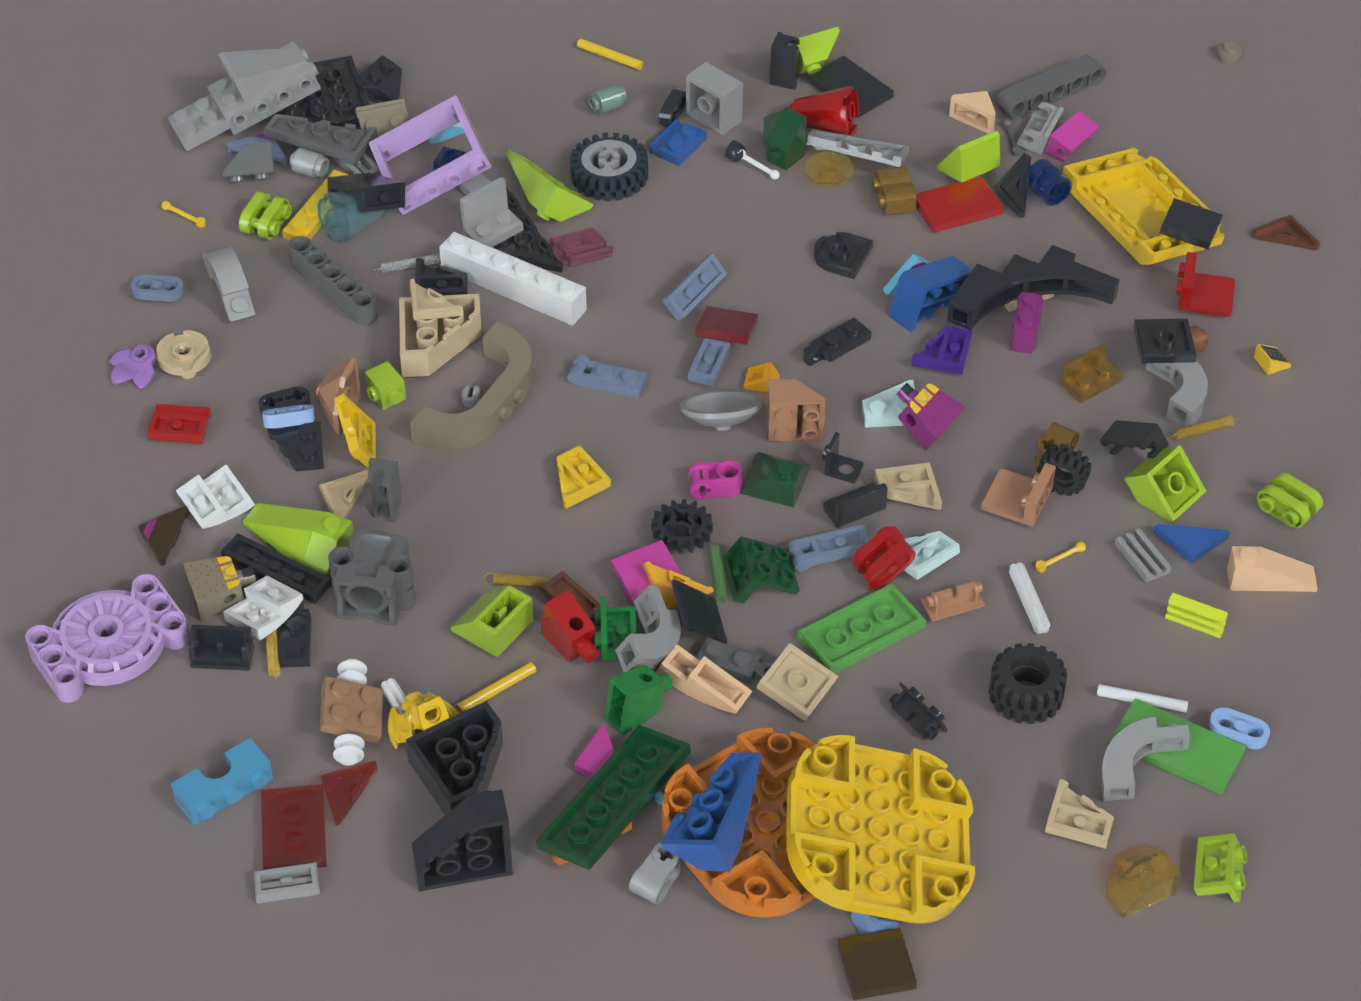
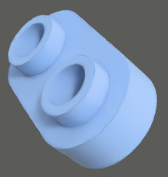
[1209,707,1270,749]

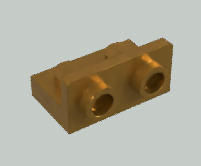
[1060,344,1123,403]

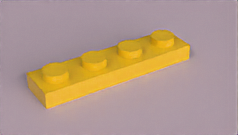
[282,170,349,241]

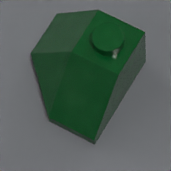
[763,107,807,170]

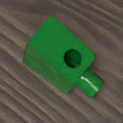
[604,665,673,736]

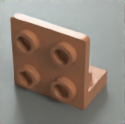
[981,463,1056,527]

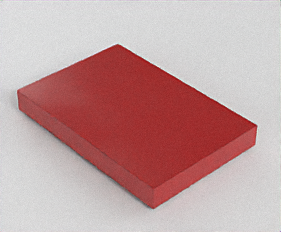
[916,176,1003,233]

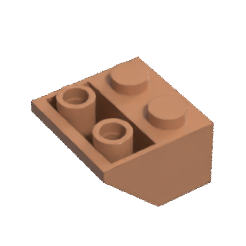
[767,379,826,442]

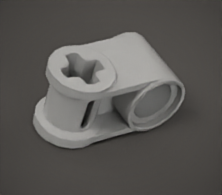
[629,842,681,905]

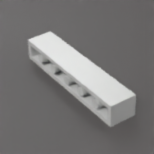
[439,232,587,326]

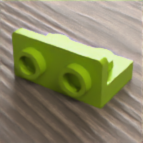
[1194,833,1247,902]

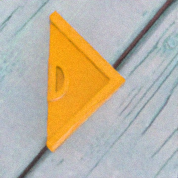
[642,561,714,610]

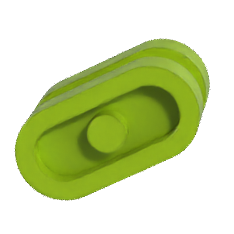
[239,191,292,240]
[1257,472,1323,529]

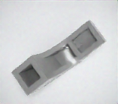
[203,246,256,323]
[1146,361,1208,429]
[615,585,681,672]
[1101,717,1190,802]

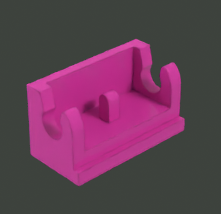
[1043,111,1100,162]

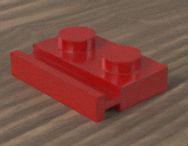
[147,403,211,444]

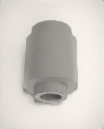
[290,148,329,178]

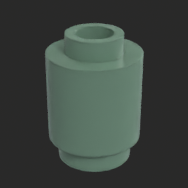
[589,84,627,115]

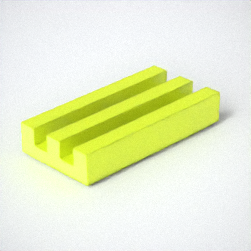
[1165,593,1228,638]

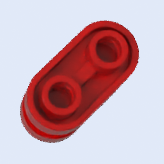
[852,526,916,590]

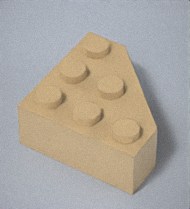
[399,294,482,377]

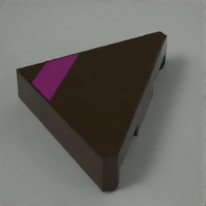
[138,506,189,566]

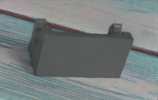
[368,458,402,522]

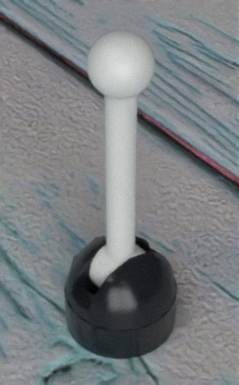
[725,140,780,180]

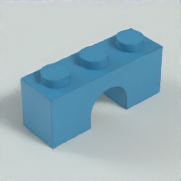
[171,738,273,825]

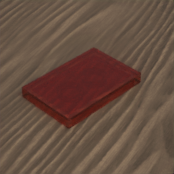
[261,784,327,870]

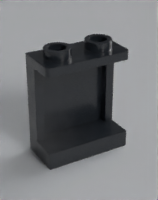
[327,172,405,213]

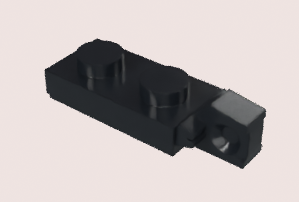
[803,317,872,366]
[279,601,312,668]

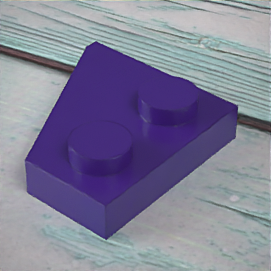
[911,326,973,375]

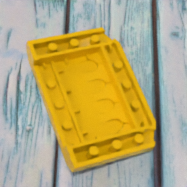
[1062,148,1224,265]

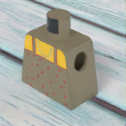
[183,556,256,621]

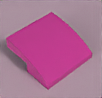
[610,540,682,614]

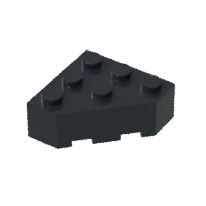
[406,701,503,815]
[412,789,513,892]

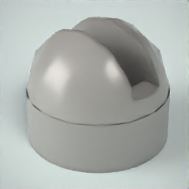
[461,384,483,408]

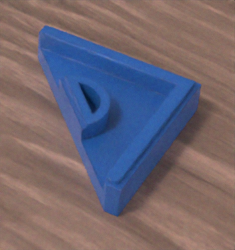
[1154,524,1230,563]

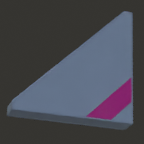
[226,132,287,166]

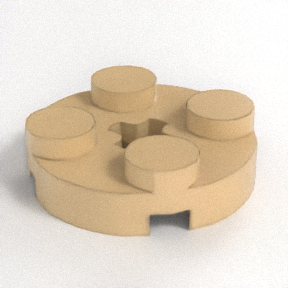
[156,330,212,379]

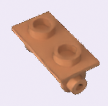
[920,580,985,622]

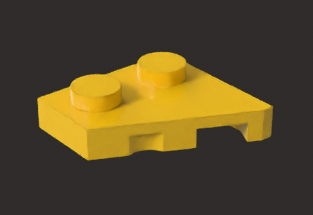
[334,394,376,467]

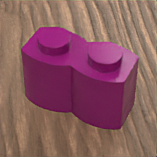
[1010,292,1044,354]

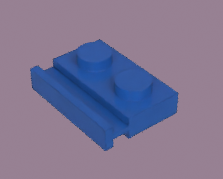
[649,119,706,166]

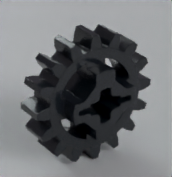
[651,499,713,554]

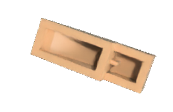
[656,644,752,714]

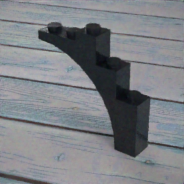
[947,245,1120,330]

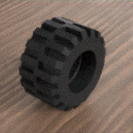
[989,643,1067,724]

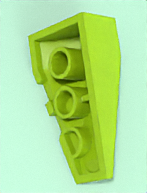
[506,149,594,222]
[242,503,353,577]

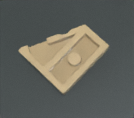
[875,462,942,510]
[1045,779,1114,849]

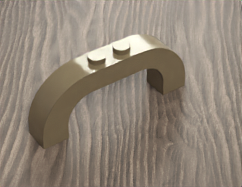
[410,321,533,451]

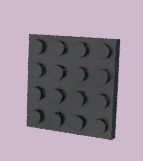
[269,55,369,142]

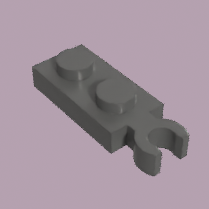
[697,638,774,684]

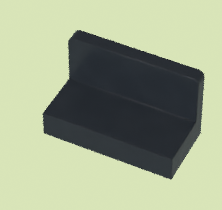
[823,483,888,528]

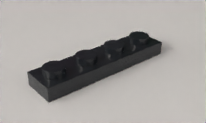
[220,533,332,604]

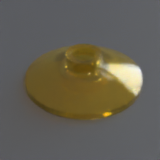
[804,151,854,186]

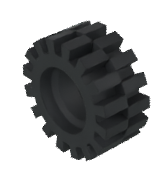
[1036,444,1092,496]

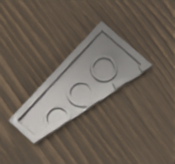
[807,129,909,167]

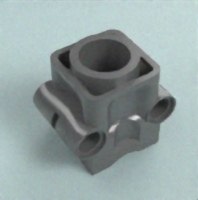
[328,530,416,626]

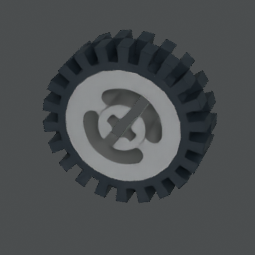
[570,132,649,201]

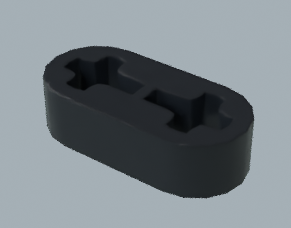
[658,89,686,127]
[259,386,311,416]

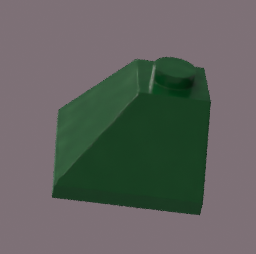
[740,452,810,508]

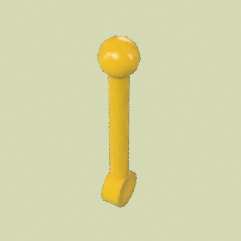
[161,201,206,228]
[1035,541,1086,573]

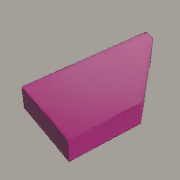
[574,725,614,778]

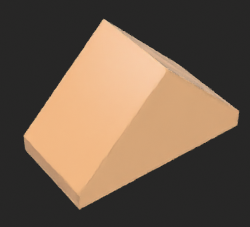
[949,91,996,134]

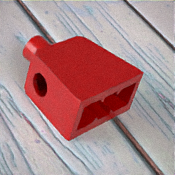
[541,590,600,664]

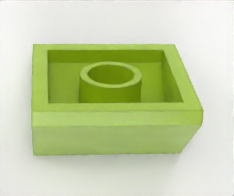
[937,130,1000,183]

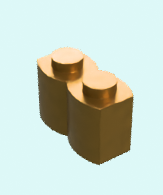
[872,166,917,215]

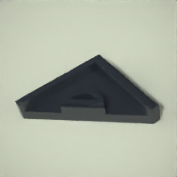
[994,152,1031,218]

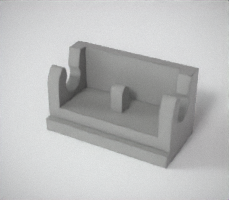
[1017,102,1064,155]

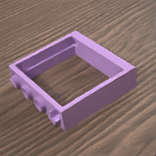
[368,95,492,215]

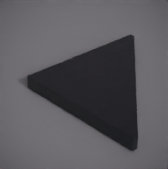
[492,187,563,273]

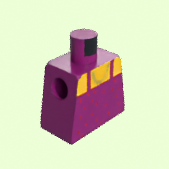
[896,382,965,450]

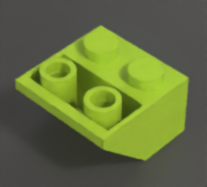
[451,585,533,657]

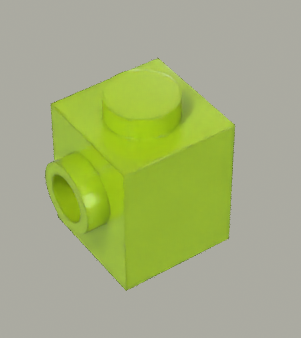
[364,361,406,410]

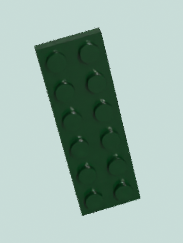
[536,725,691,870]

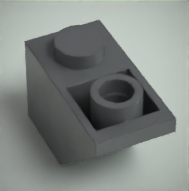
[223,142,275,183]

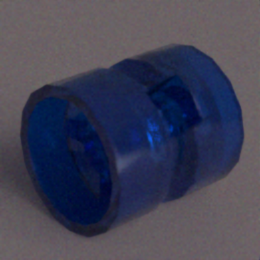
[1028,159,1072,206]

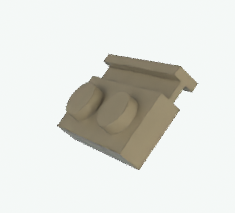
[355,98,409,139]

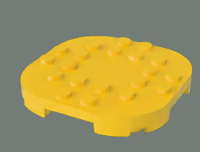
[786,735,975,923]

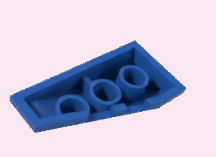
[661,752,761,871]

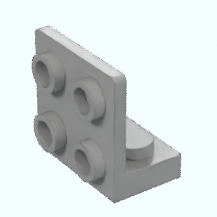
[460,177,524,247]

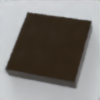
[838,928,917,1000]

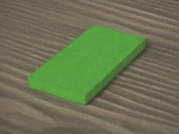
[796,583,926,673]
[1110,698,1247,795]

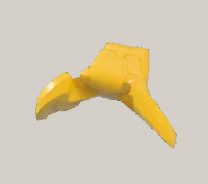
[388,691,460,749]

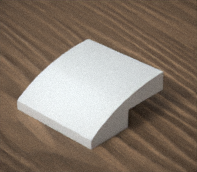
[176,465,255,529]
[223,576,303,640]

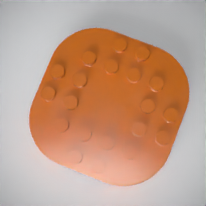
[661,728,816,917]

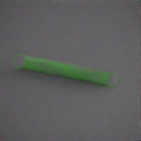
[710,541,727,606]

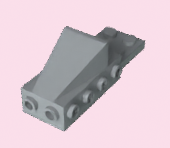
[167,41,321,152]

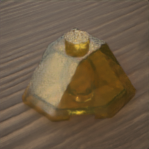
[1105,844,1181,918]

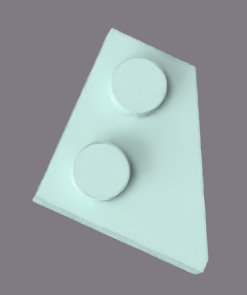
[862,380,915,428]
[904,531,960,580]

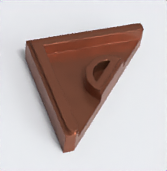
[1251,215,1320,250]

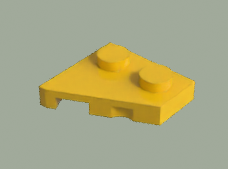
[557,445,611,509]

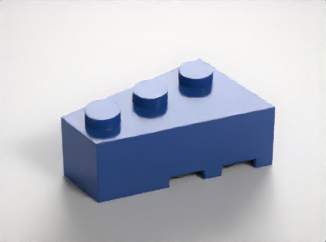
[888,256,973,332]

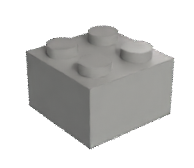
[686,62,743,135]

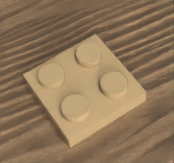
[756,643,839,722]

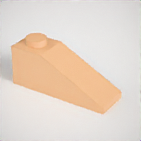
[1227,546,1318,592]

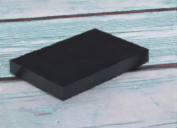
[808,56,894,118]

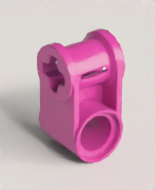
[688,460,742,500]

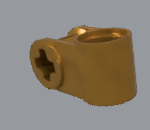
[1034,422,1080,469]

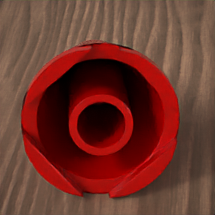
[789,86,859,136]

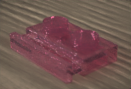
[549,227,613,267]

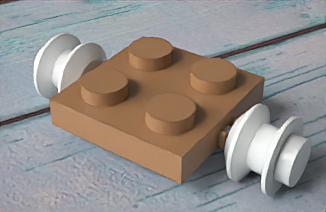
[319,659,383,766]

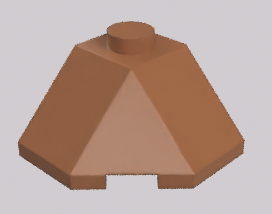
[316,358,361,435]

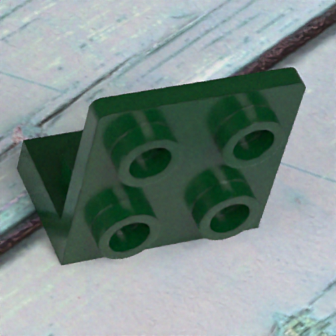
[723,536,800,603]

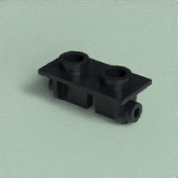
[889,682,948,740]

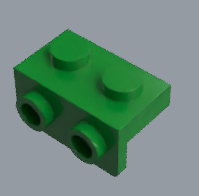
[594,597,637,661]

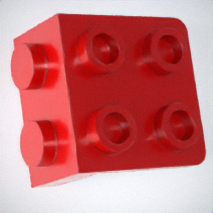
[1175,252,1235,317]

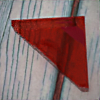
[321,760,378,826]

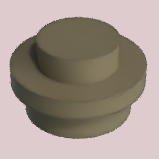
[1218,41,1243,63]

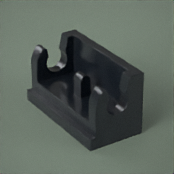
[770,32,800,90]
[1099,420,1169,458]
[188,625,254,671]

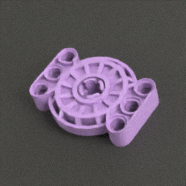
[25,574,190,703]

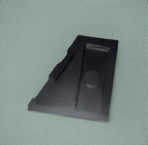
[356,55,402,102]
[415,258,468,296]
[268,422,324,472]

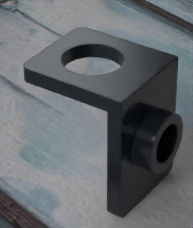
[822,432,864,483]

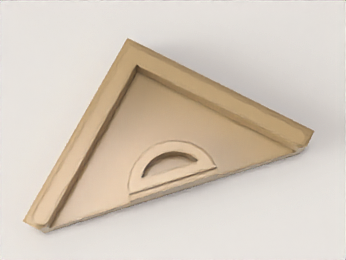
[409,279,463,320]
[319,470,369,518]

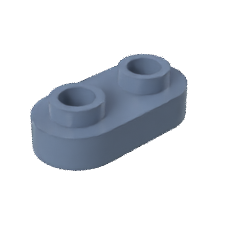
[130,274,184,302]

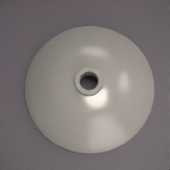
[680,390,763,431]

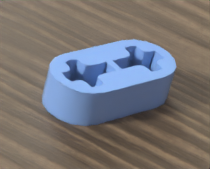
[262,404,315,428]

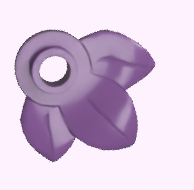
[109,345,156,390]

